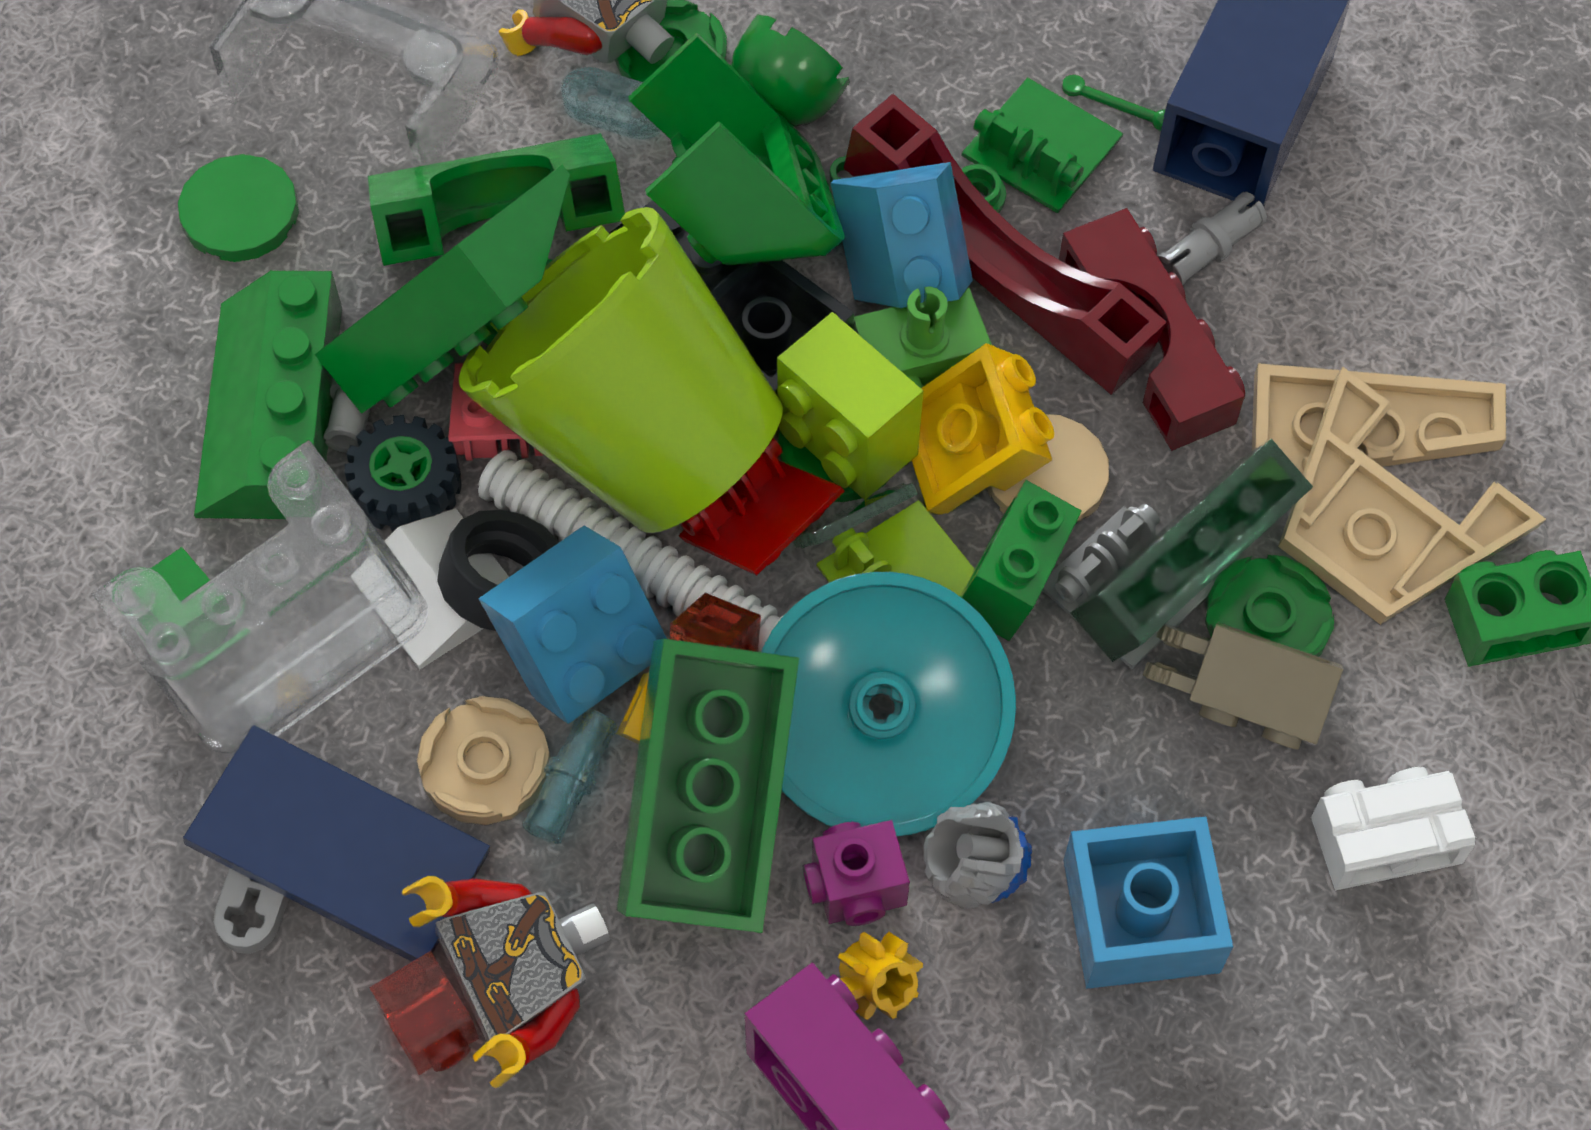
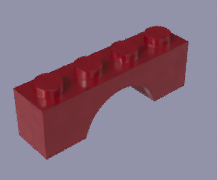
[1059,208,1245,451]

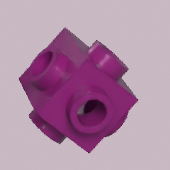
[802,820,910,926]

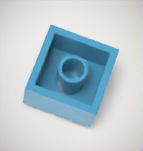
[478,525,667,724]
[1063,816,1233,989]

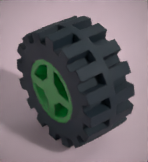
[344,415,462,533]

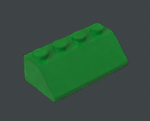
[194,270,342,519]

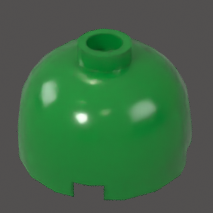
[731,15,850,126]

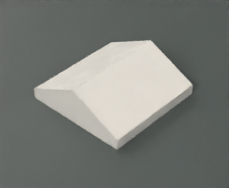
[350,508,509,670]

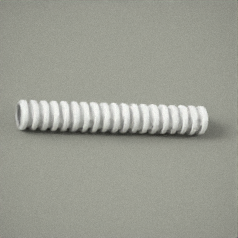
[478,450,784,652]

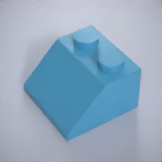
[831,162,973,308]

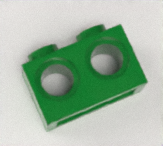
[960,480,1082,641]
[1444,550,1591,667]

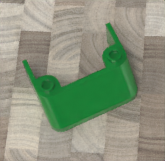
[628,32,845,265]

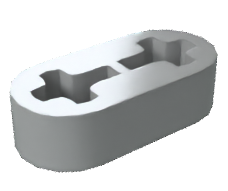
[213,868,289,954]

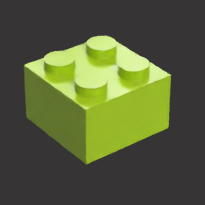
[777,312,923,500]

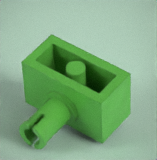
[853,286,992,388]

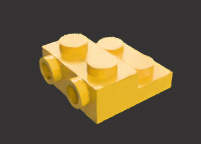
[911,343,1054,515]

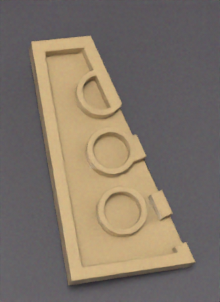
[1251,363,1506,485]

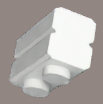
[1311,767,1475,891]

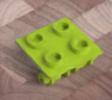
[816,500,975,596]

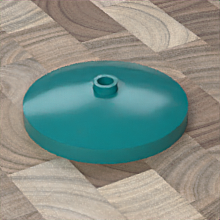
[761,572,1016,837]

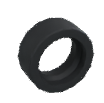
[437,509,559,631]

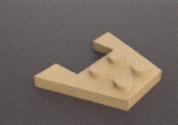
[1278,367,1546,625]

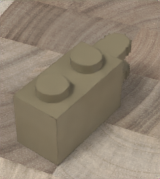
[1143,622,1343,750]

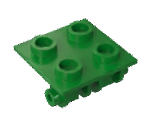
[961,77,1123,214]

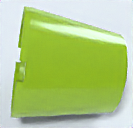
[459,207,783,533]

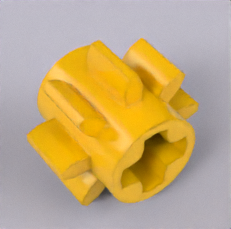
[838,931,923,1020]

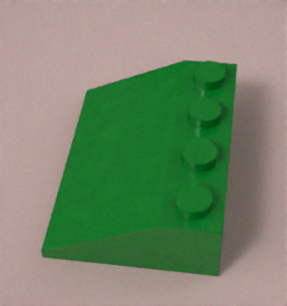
[314,164,570,414]

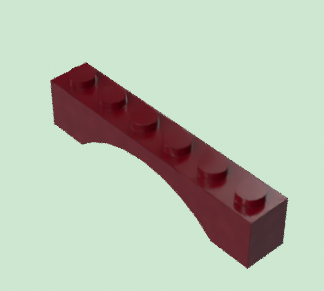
[844,94,1166,395]

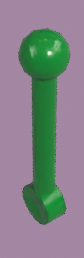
[1062,74,1165,131]

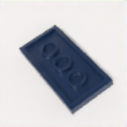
[183,725,490,968]

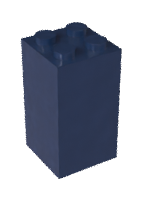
[1153,0,1351,208]

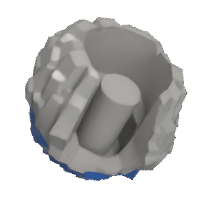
[923,801,1032,908]

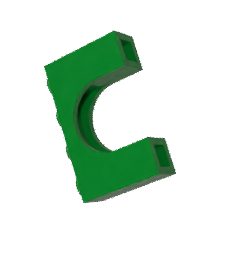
[368,133,625,266]

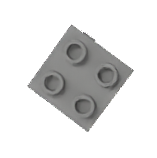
[1042,504,1214,669]

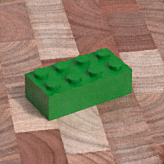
[616,639,799,933]

